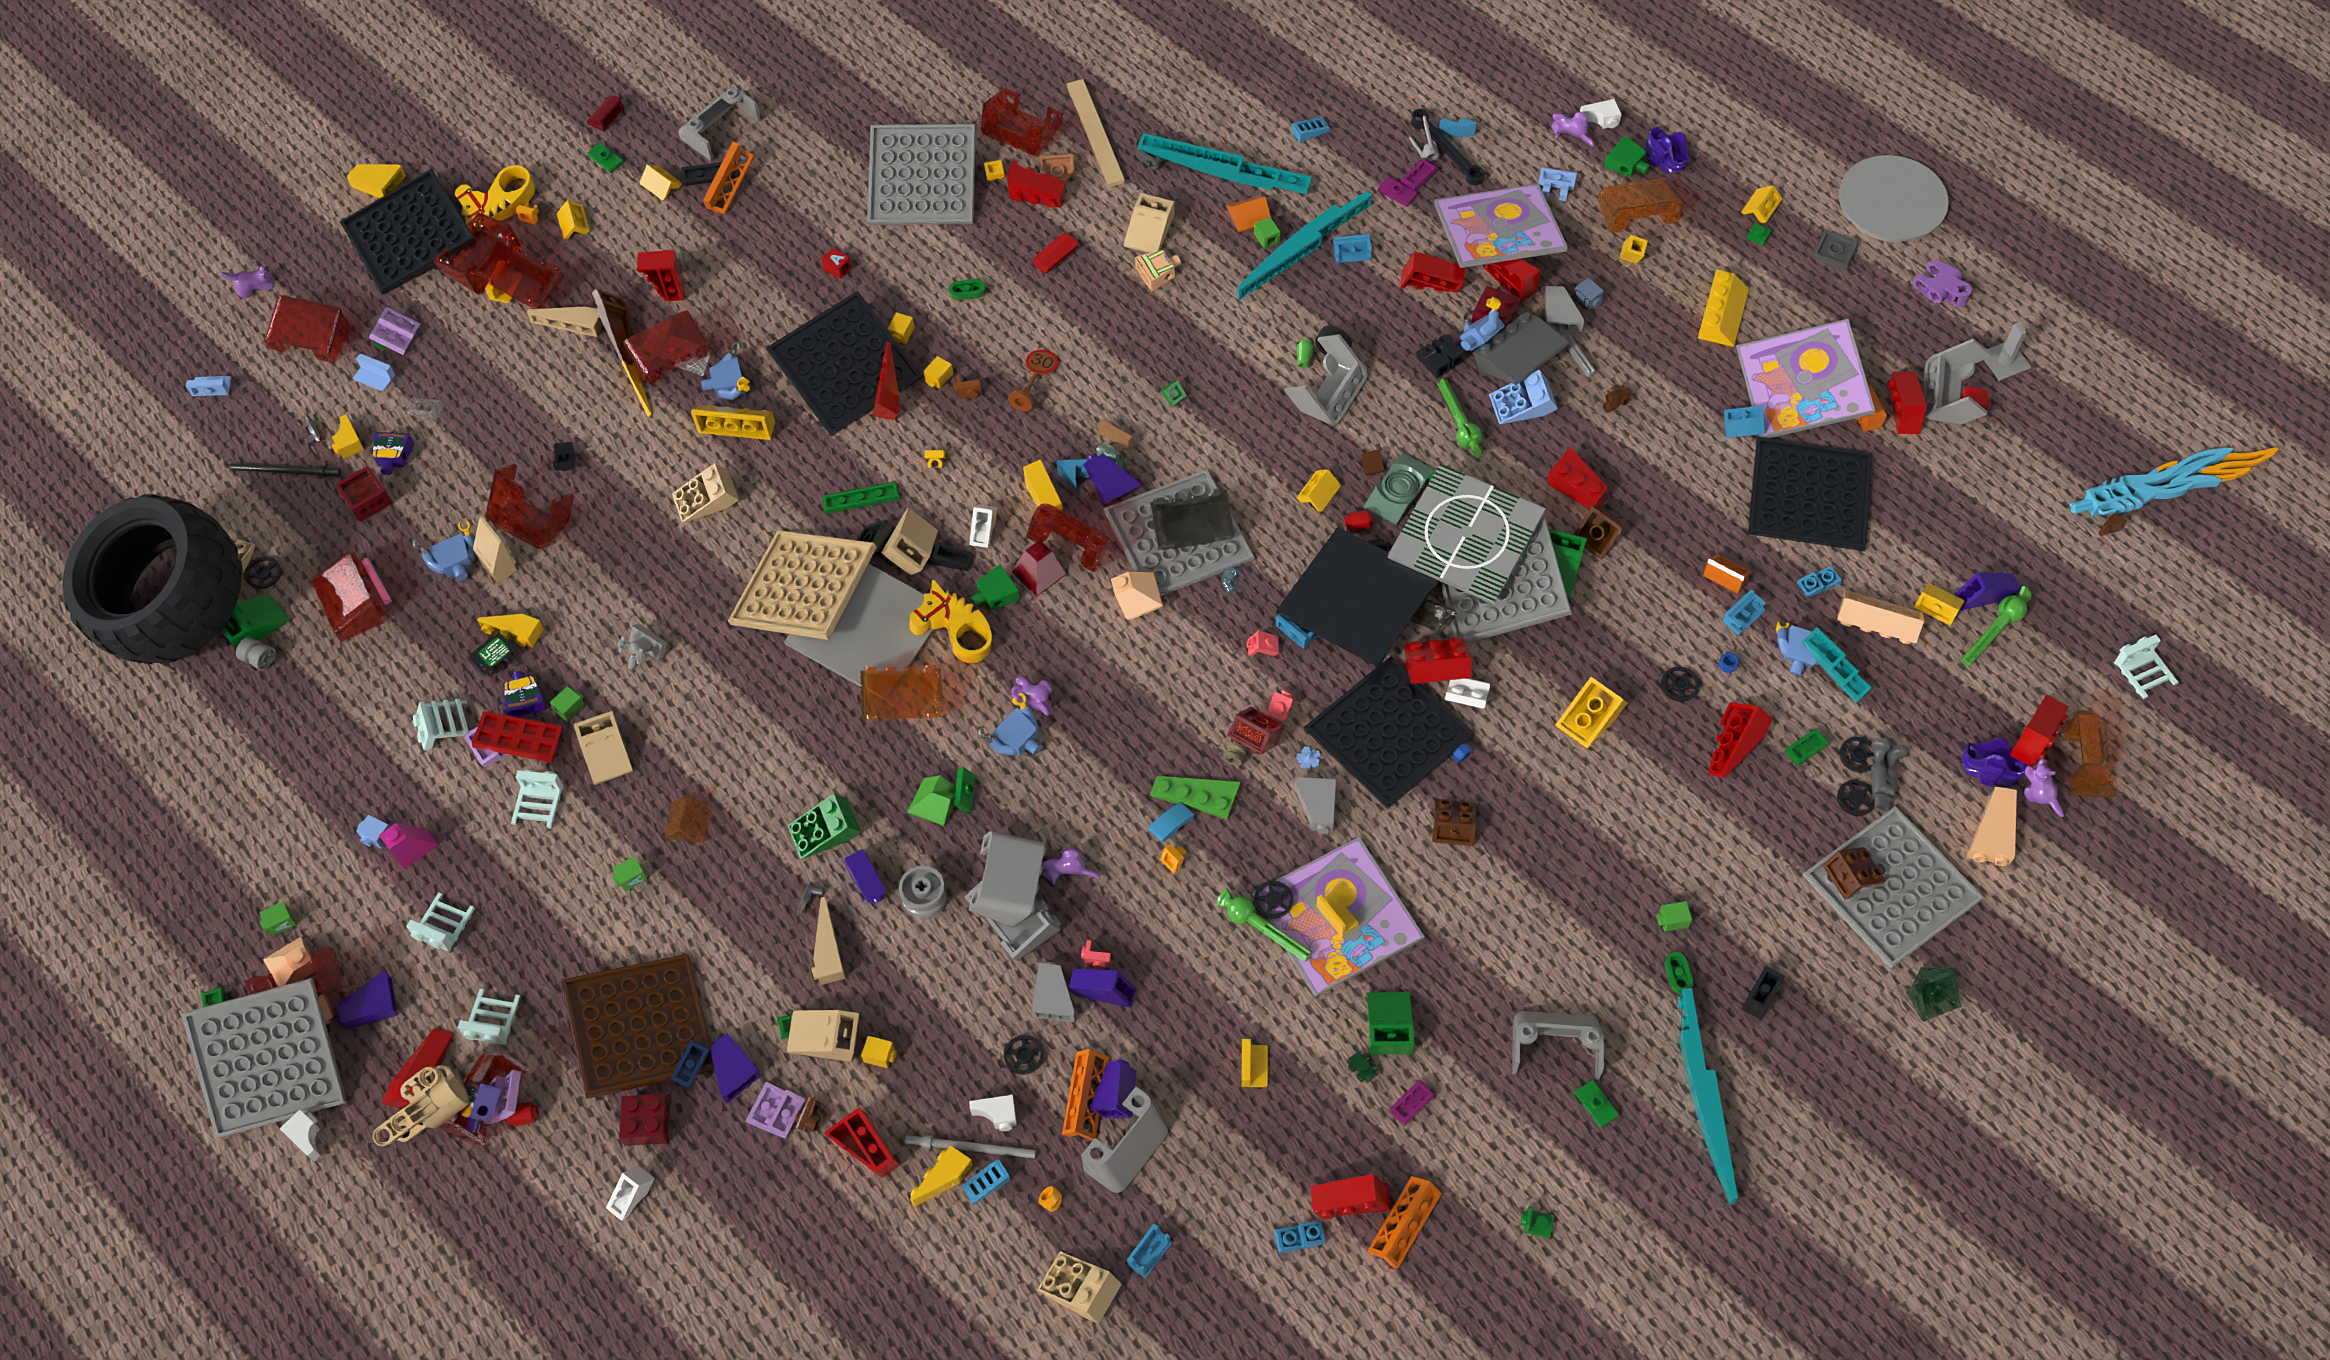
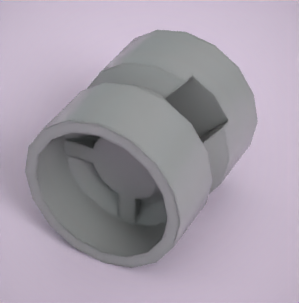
[236,636,276,671]

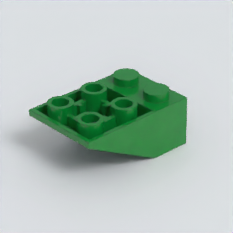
[1549,529,1587,598]
[222,594,290,649]
[787,793,861,860]
[1367,992,1414,1054]

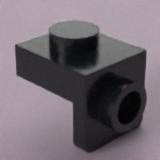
[553,442,576,471]

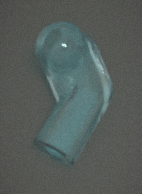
[1221,567,1238,595]

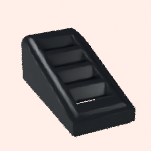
[930,542,974,571]

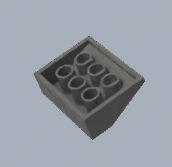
[1473,312,1569,385]

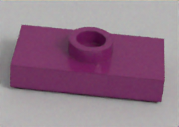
[1401,159,1437,191]
[1378,177,1417,207]
[1389,1080,1435,1127]

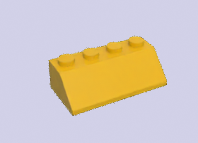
[1698,269,1749,347]
[691,405,775,440]

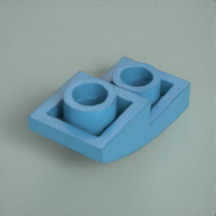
[1439,118,1477,137]
[1797,566,1842,598]
[1148,802,1194,842]
[1274,1221,1326,1254]

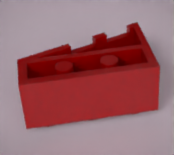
[1007,160,1066,208]
[637,250,685,301]
[1400,251,1465,292]
[1485,259,1541,303]
[1887,371,1927,434]
[1547,447,1608,510]
[823,1107,900,1178]
[1310,1174,1391,1219]

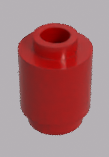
[1344,510,1373,532]
[505,1101,539,1127]

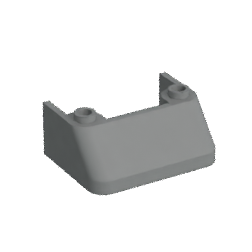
[678,88,761,161]
[1284,334,1367,424]
[1923,338,1992,425]
[1512,1011,1604,1080]

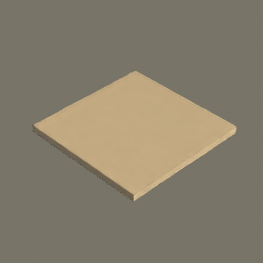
[728,530,877,640]

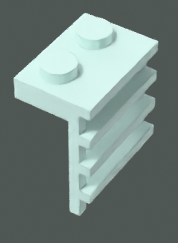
[2114,635,2178,699]
[413,699,472,750]
[511,769,563,828]
[406,892,475,952]
[457,989,521,1045]

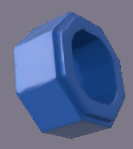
[1718,652,1739,673]
[1453,743,1473,763]

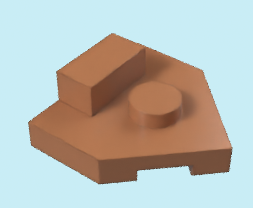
[1039,154,1075,183]

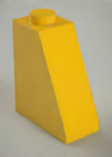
[347,164,406,198]
[1023,460,1063,521]

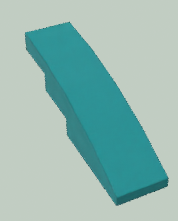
[1802,627,1872,703]

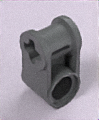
[1136,138,1166,170]

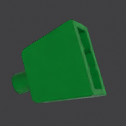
[1604,136,1650,177]
[970,564,1020,610]

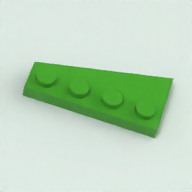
[1150,776,1240,819]

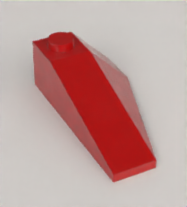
[873,341,902,420]
[1708,702,1773,778]
[382,1028,454,1109]

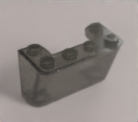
[1150,488,1235,550]

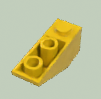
[477,614,544,648]
[910,1145,973,1206]

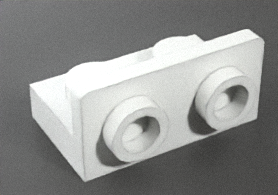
[1445,678,1490,709]

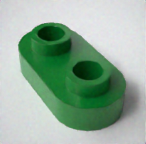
[949,279,986,300]
[1664,952,1693,994]

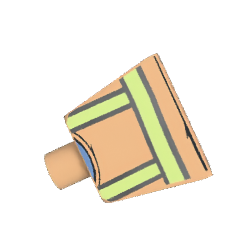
[1135,250,1181,292]

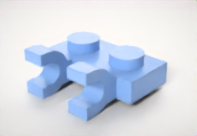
[1538,168,1577,201]

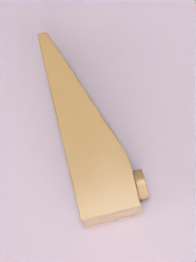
[527,307,603,337]
[812,897,845,985]

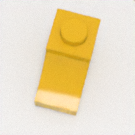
[332,414,364,460]

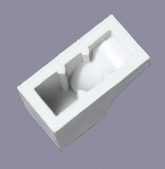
[1580,99,1621,129]
[969,505,997,548]
[969,1095,1017,1131]
[280,1110,321,1162]
[606,1166,655,1221]

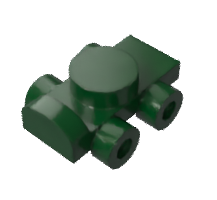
[1348,1051,1378,1083]

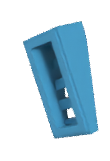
[1292,117,1331,143]
[962,1159,1011,1205]

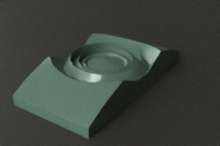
[1364,453,1436,525]

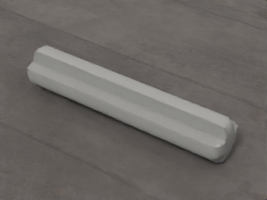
[1561,332,1596,377]

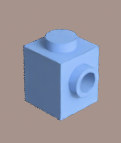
[356,815,390,849]

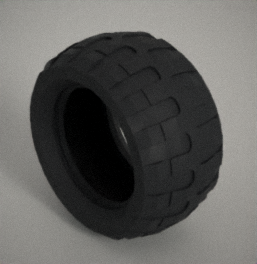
[62,494,242,665]

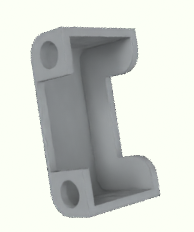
[969,831,1046,926]
[964,881,1062,960]
[1081,1087,1168,1193]

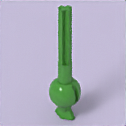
[1437,379,1482,458]
[1961,586,2032,667]
[1215,888,1312,962]

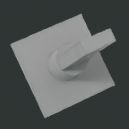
[1984,322,2032,381]

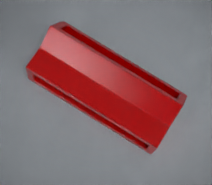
[1032,233,1079,274]

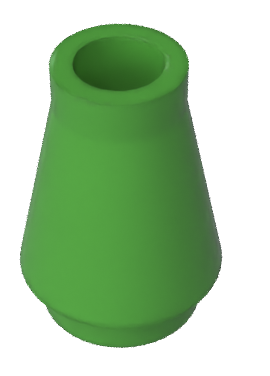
[1297,339,1315,368]

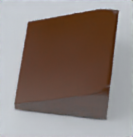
[1361,450,1384,476]
[2099,513,2127,536]

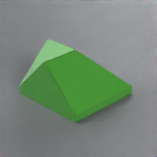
[907,775,956,826]

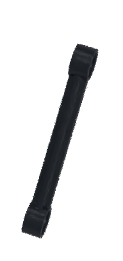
[1411,109,1485,186]

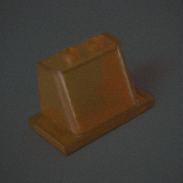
[2063,710,2115,798]

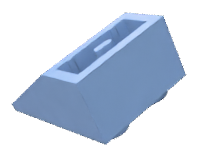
[1489,370,1558,424]

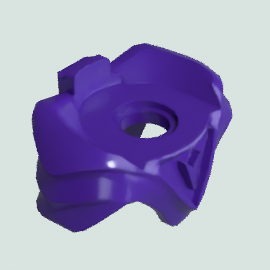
[1645,127,1691,173]
[1962,738,2028,787]

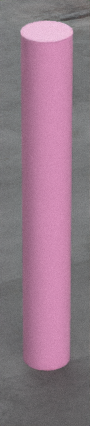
[362,558,392,604]

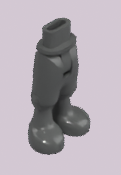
[1871,738,1908,811]

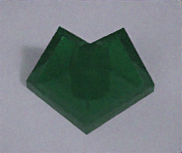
[1906,967,1961,1022]

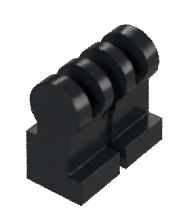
[1416,334,1465,379]

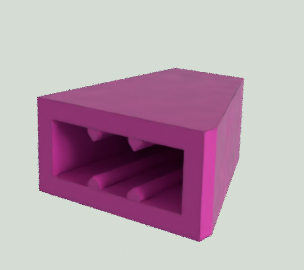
[379,823,439,869]

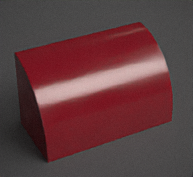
[587,95,624,132]

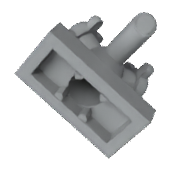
[618,624,667,669]

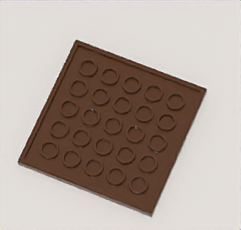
[561,954,715,1099]

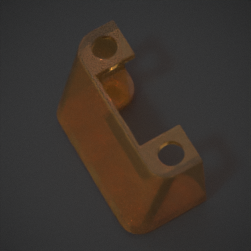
[1598,178,1683,233]
[860,665,942,720]

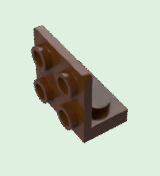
[1432,799,1476,846]
[1822,847,1886,900]

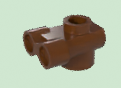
[1603,384,1632,413]
[794,1096,821,1132]

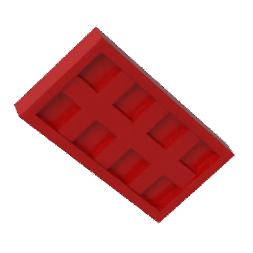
[472,711,563,763]

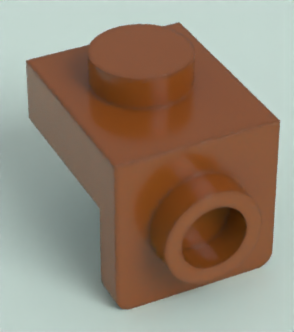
[953,374,982,398]

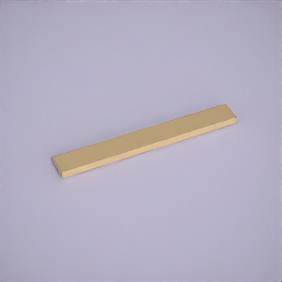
[1067,79,1125,187]

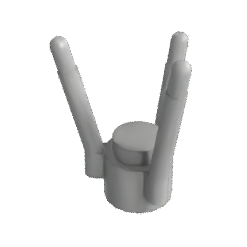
[1409,116,1440,162]

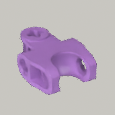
[1912,260,1972,307]

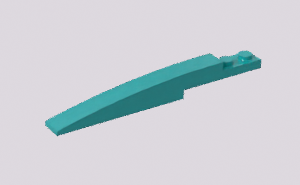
[1138,133,1312,195]
[1237,191,1372,300]
[1678,988,1738,1204]

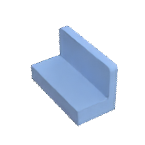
[353,354,396,391]
[186,376,232,396]

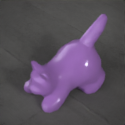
[1551,112,1595,147]
[220,266,274,298]
[1011,676,1052,716]
[2024,758,2064,817]
[1041,848,1100,885]

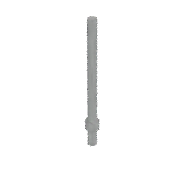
[905,1135,1036,1159]

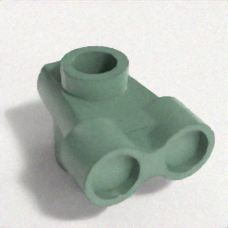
[1096,444,1126,469]

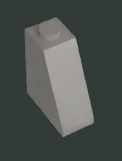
[1544,286,1584,333]
[1294,777,1336,834]
[1031,962,1075,1022]

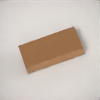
[1098,419,1133,450]

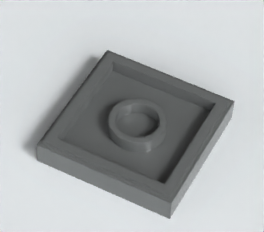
[1811,229,1859,271]

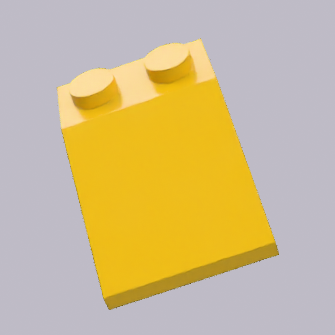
[1555,677,1628,749]

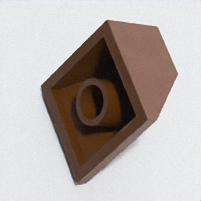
[1573,505,1624,560]

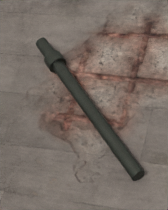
[230,463,341,477]

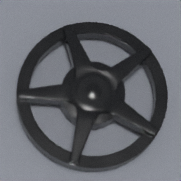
[244,557,282,589]
[1661,667,1699,702]
[1839,737,1875,773]
[1837,780,1875,816]
[1254,881,1293,919]
[1004,1035,1044,1075]

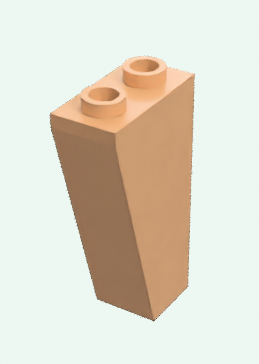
[1967,787,2017,866]

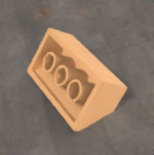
[1837,590,1924,644]

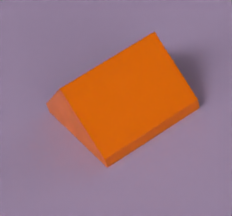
[1226,195,1271,233]
[1703,554,1752,594]

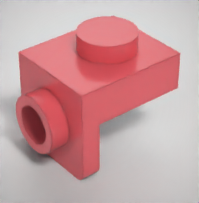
[1247,630,1279,656]
[1266,690,1296,722]
[1081,940,1111,970]

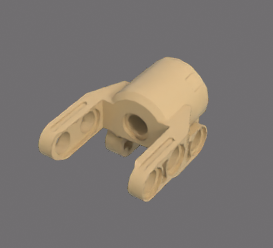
[373,1065,471,1146]

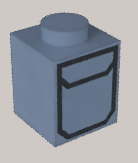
[1573,278,1604,311]

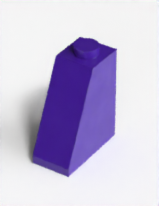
[1083,453,1141,504]
[1953,572,2021,611]
[842,849,887,904]
[1069,969,1136,1008]
[336,971,398,1030]
[710,1033,761,1104]
[1090,1059,1137,1119]

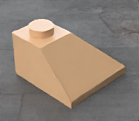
[1111,572,1163,620]
[263,937,320,987]

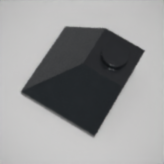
[857,520,896,553]

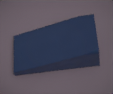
[671,1040,711,1088]

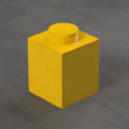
[1619,235,1648,264]
[887,312,915,344]
[924,356,953,389]
[861,1036,897,1068]

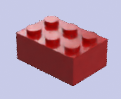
[1405,637,1471,684]
[2010,694,2069,767]

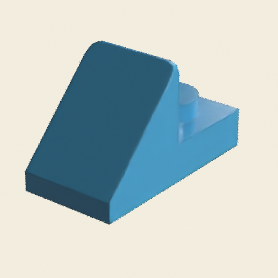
[1057,459,1089,488]

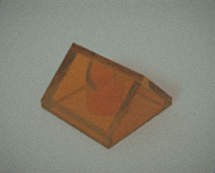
[663,795,712,843]

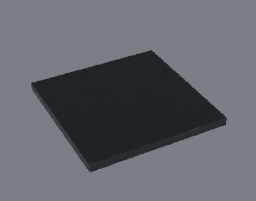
[339,169,476,295]
[766,291,922,436]
[1747,437,1872,551]
[1276,527,1439,667]
[1304,656,1475,809]

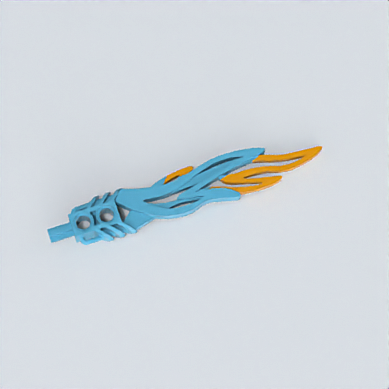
[2070,447,2279,517]

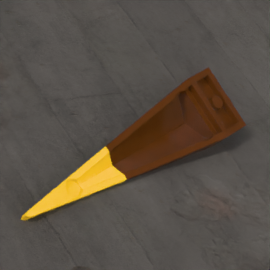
[592,289,652,416]

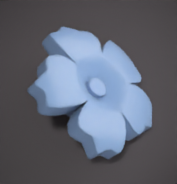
[1296,746,1321,769]

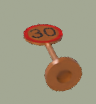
[1008,350,1059,412]

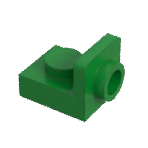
[1520,1206,1554,1239]

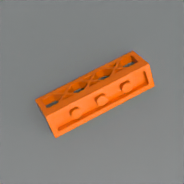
[703,141,755,215]
[1062,1049,1110,1140]
[1367,1176,1442,1269]

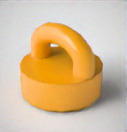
[1039,1186,1062,1212]

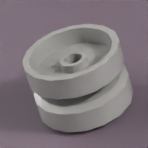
[899,866,947,918]

